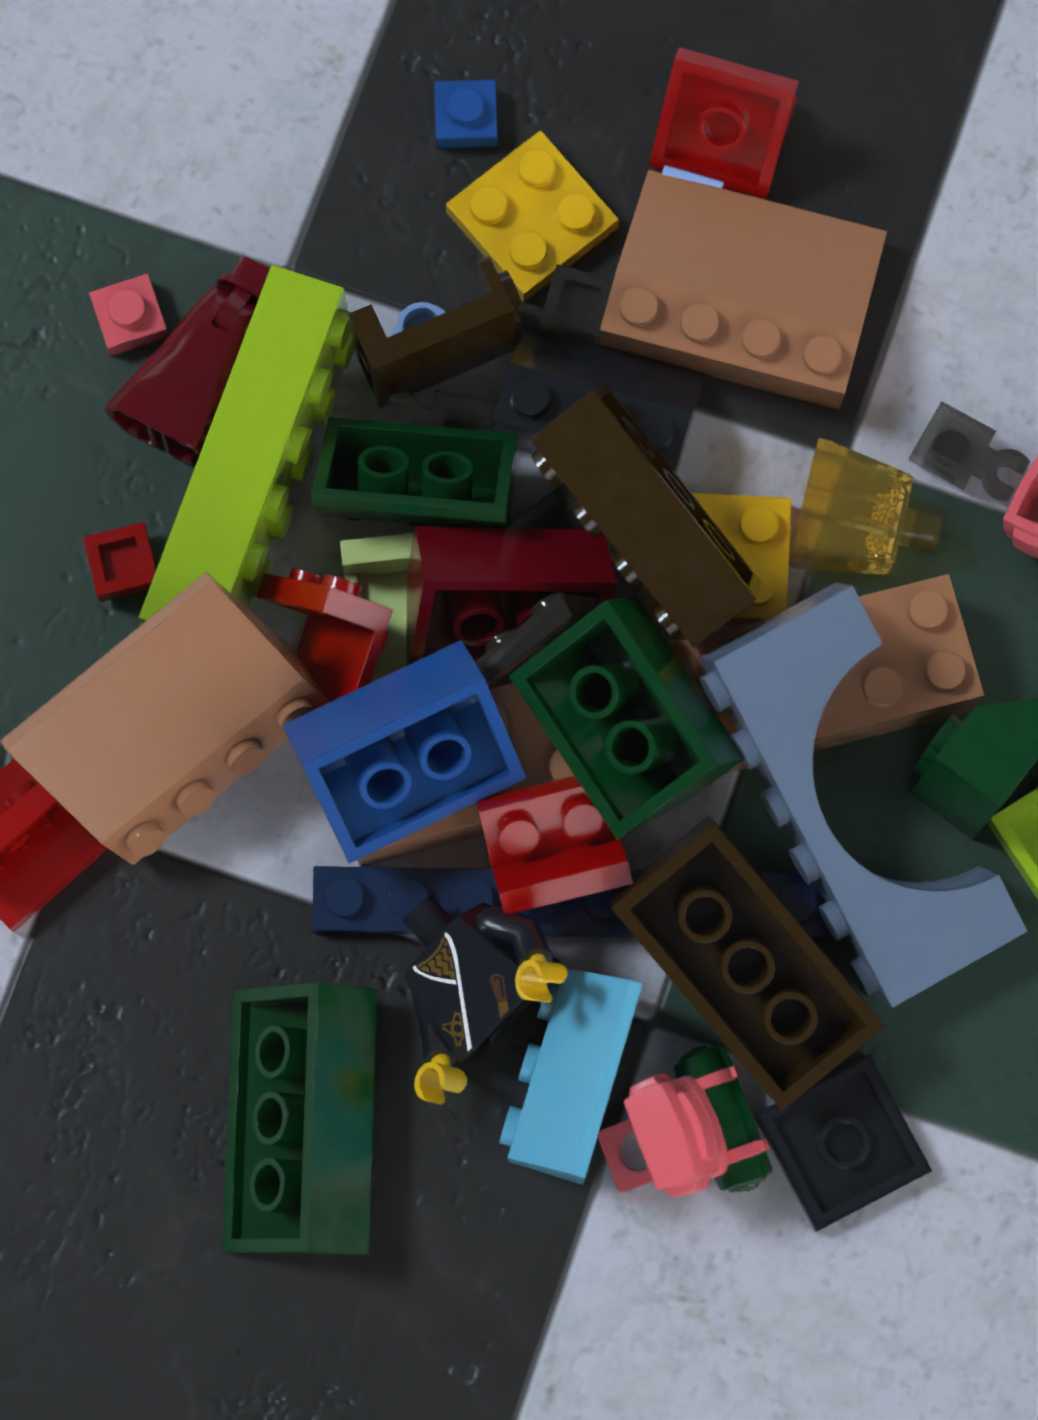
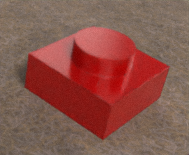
[83,522,157,602]

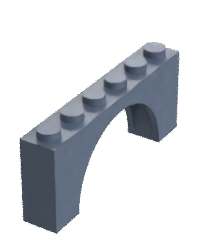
[700,583,1028,1008]

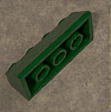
[222,982,377,1255]

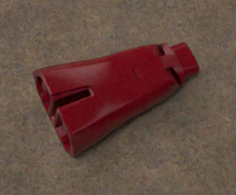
[104,256,270,469]

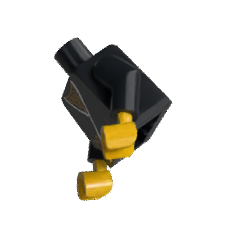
[403,895,568,1105]

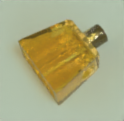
[789,438,943,575]

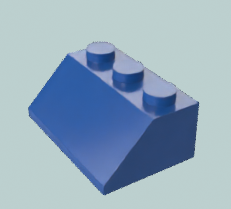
[282,640,526,864]

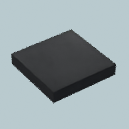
[753,1054,932,1232]

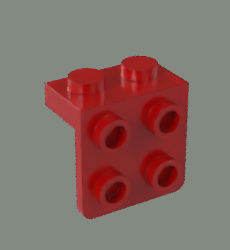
[257,568,393,702]

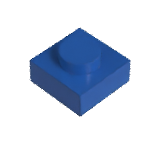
[434,80,497,148]

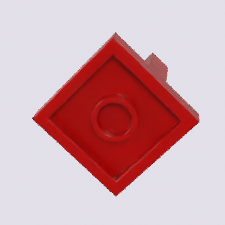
[649,47,799,199]
[0,759,108,932]
[476,776,633,914]

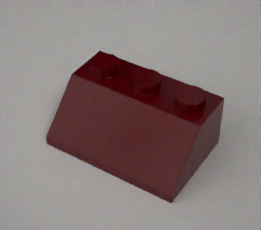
[406,526,616,674]

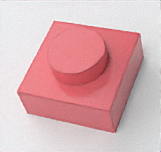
[89,273,169,356]

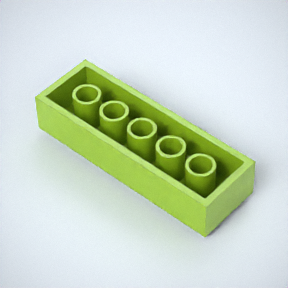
[138,265,354,624]

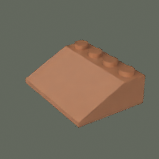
[600,170,887,410]
[0,572,330,865]

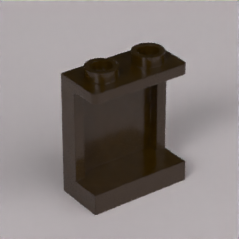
[348,256,522,408]

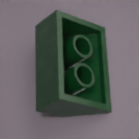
[311,417,517,528]
[509,597,744,840]
[911,699,1038,840]

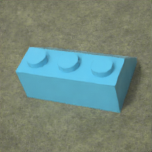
[499,968,643,1185]

